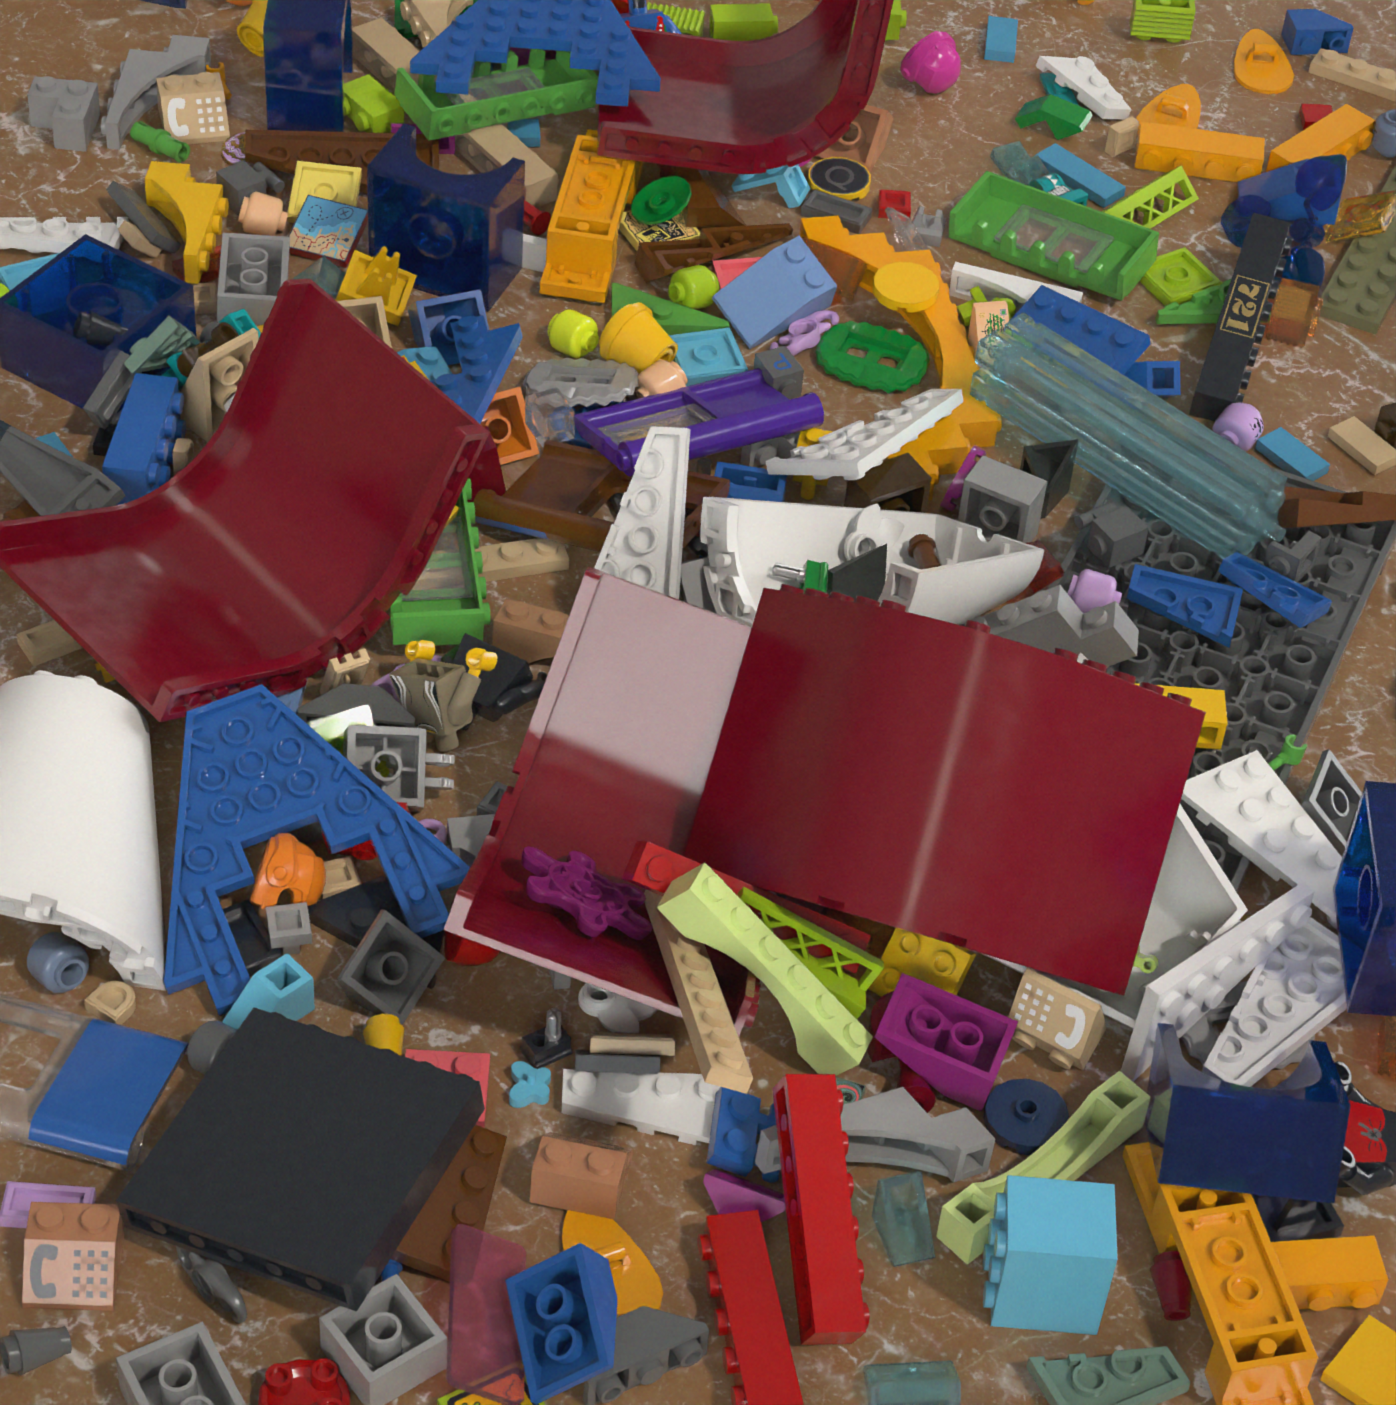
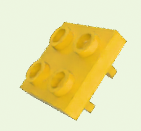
[335,247,417,326]
[868,928,976,997]

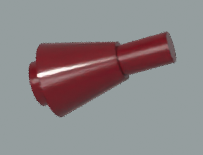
[896,1058,936,1113]

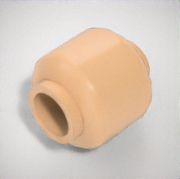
[238,192,288,236]
[636,359,688,399]

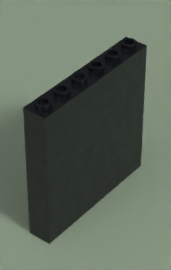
[116,1007,485,1312]

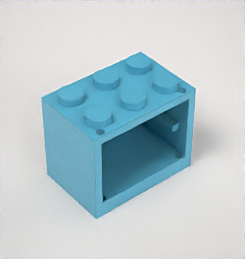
[983,1175,1118,1335]

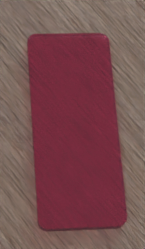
[446,1224,526,1405]

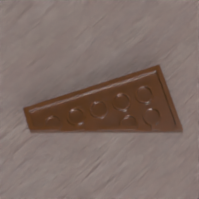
[245,129,440,213]

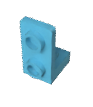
[731,164,811,209]

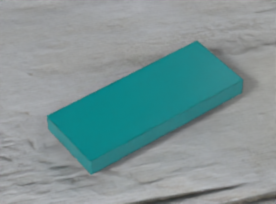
[1039,73,1079,106]

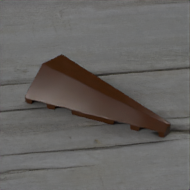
[669,165,747,227]
[1265,486,1396,528]

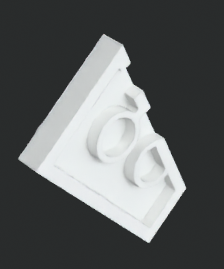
[1036,56,1132,120]

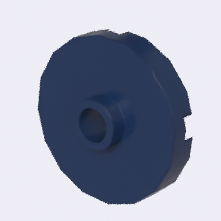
[983,1078,1069,1155]

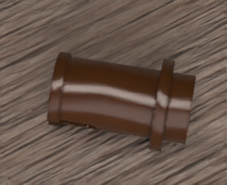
[907,534,942,570]

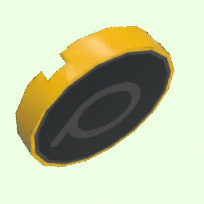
[808,157,871,201]

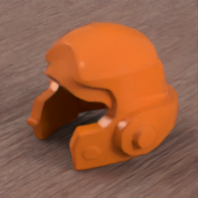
[249,833,326,909]

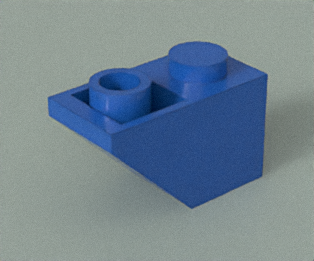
[1281,9,1354,55]
[1104,361,1181,398]

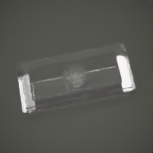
[885,207,929,251]

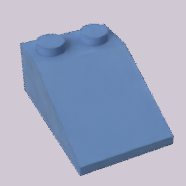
[712,236,837,349]

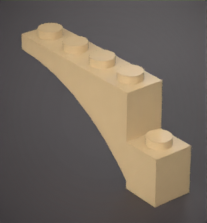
[400,0,473,48]

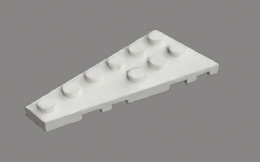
[1201,917,1386,1101]

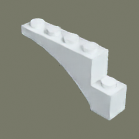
[949,262,1083,314]

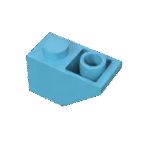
[222,953,315,1030]

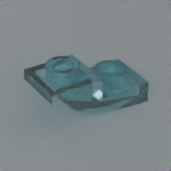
[990,141,1050,186]

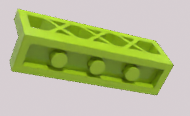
[1101,165,1199,229]
[737,886,884,1019]

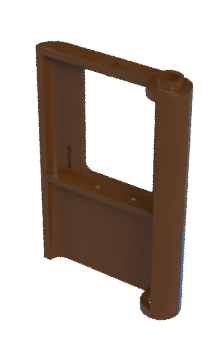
[473,440,730,552]

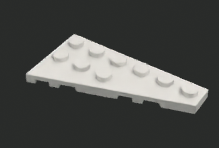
[766,389,964,480]
[595,426,690,600]
[1181,750,1396,952]
[1120,882,1315,1082]

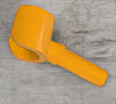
[206,62,232,100]

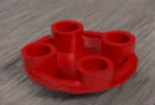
[258,1358,350,1405]

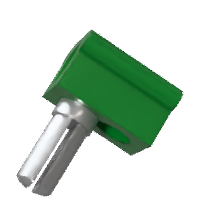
[772,560,829,593]

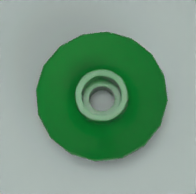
[631,176,692,225]

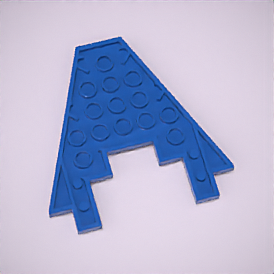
[410,0,661,107]

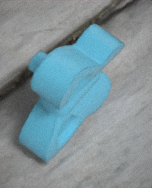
[509,1061,551,1108]

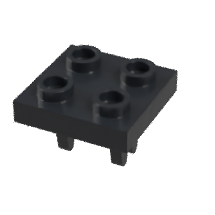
[1244,1156,1344,1242]

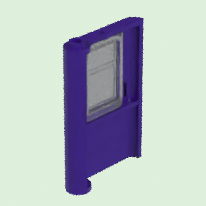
[573,368,824,476]

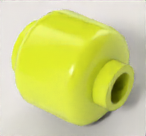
[547,309,599,358]

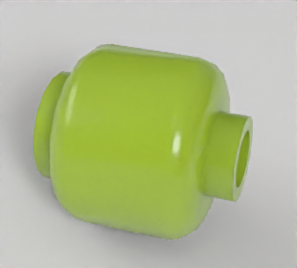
[668,265,719,310]

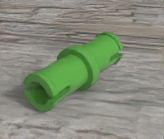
[130,121,190,163]

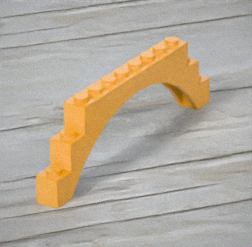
[799,215,1002,500]

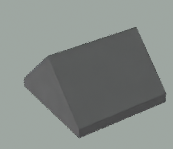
[1302,749,1370,857]
[337,910,445,1025]

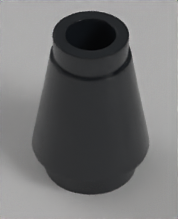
[73,310,128,348]

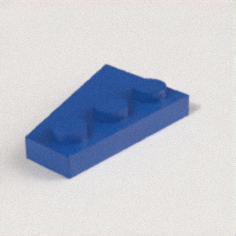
[1218,552,1332,628]
[1127,564,1243,648]

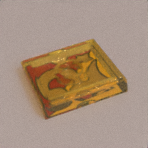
[1323,190,1396,242]

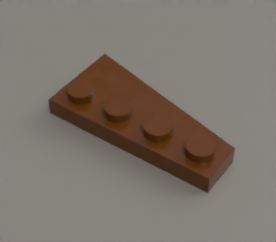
[390,1124,507,1287]

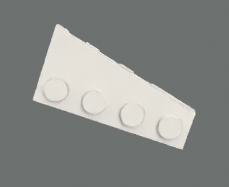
[0,217,129,260]
[561,1069,720,1145]

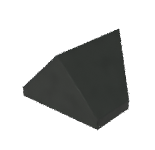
[1020,439,1079,519]
[827,543,887,602]

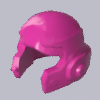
[900,31,961,94]

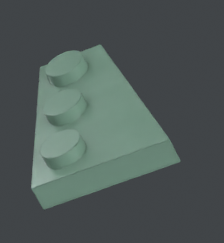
[123,315,200,374]
[1026,1346,1191,1405]

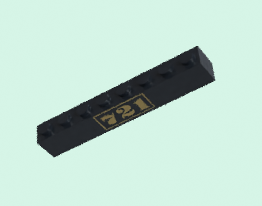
[1189,213,1294,422]

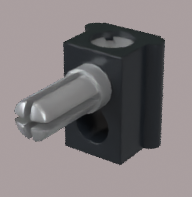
[520,1008,573,1069]

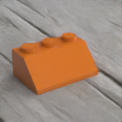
[480,387,540,465]

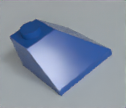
[407,289,489,365]

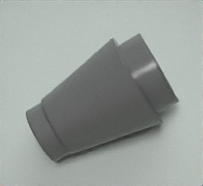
[0,1326,72,1376]

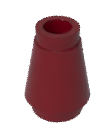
[1150,1251,1192,1321]

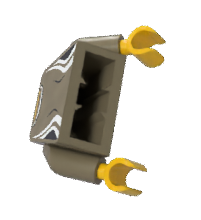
[389,640,497,752]

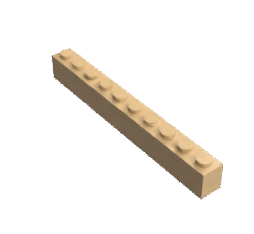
[351,17,559,208]

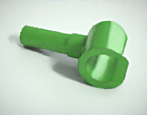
[1268,734,1307,771]

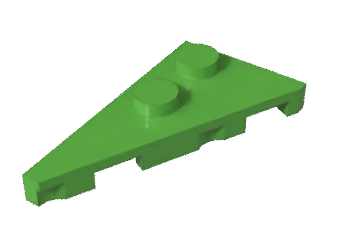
[1155,278,1271,324]
[611,283,729,335]

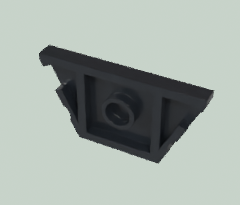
[307,876,445,990]

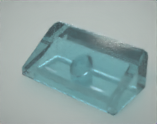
[863,1360,961,1405]

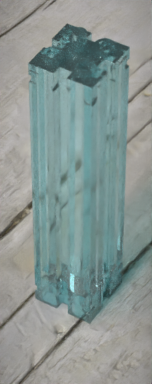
[970,312,1287,559]

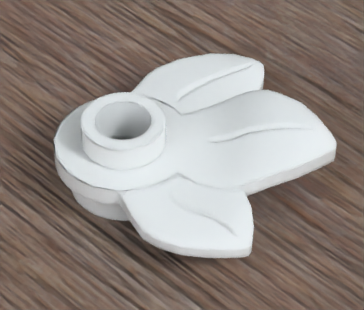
[844,504,905,574]
[578,983,658,1033]

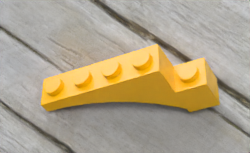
[145,161,229,284]

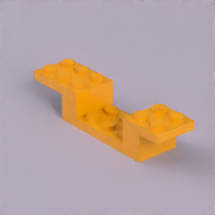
[539,129,645,303]
[1122,1134,1318,1405]

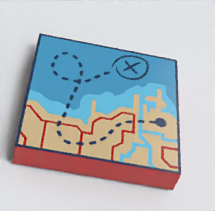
[288,195,370,268]

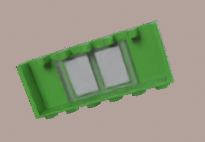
[395,49,599,141]
[948,171,1159,301]
[389,478,490,646]

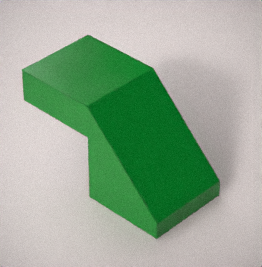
[1015,94,1093,140]

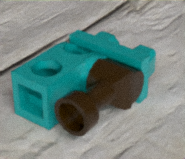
[162,309,261,390]

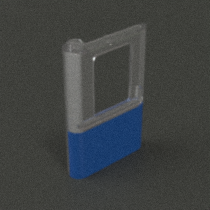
[0,993,189,1172]

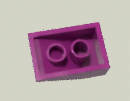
[874,973,1018,1111]

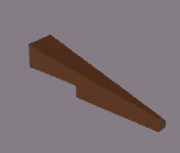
[634,223,793,283]

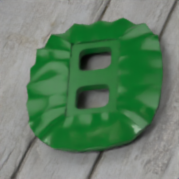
[815,321,930,393]

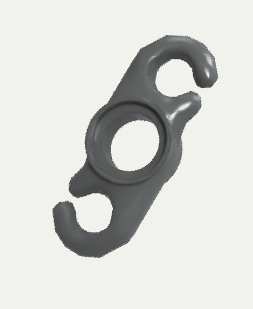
[176,1246,247,1323]

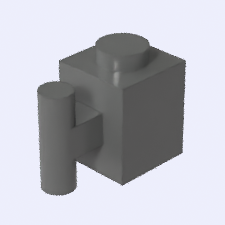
[216,160,285,216]
[1074,502,1149,568]

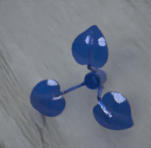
[1221,154,1347,306]

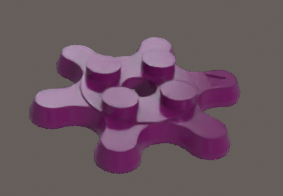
[521,846,653,940]

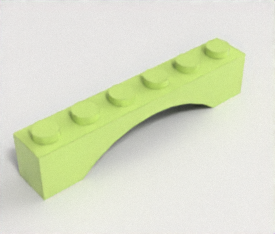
[656,863,873,1076]
[936,1071,1151,1265]

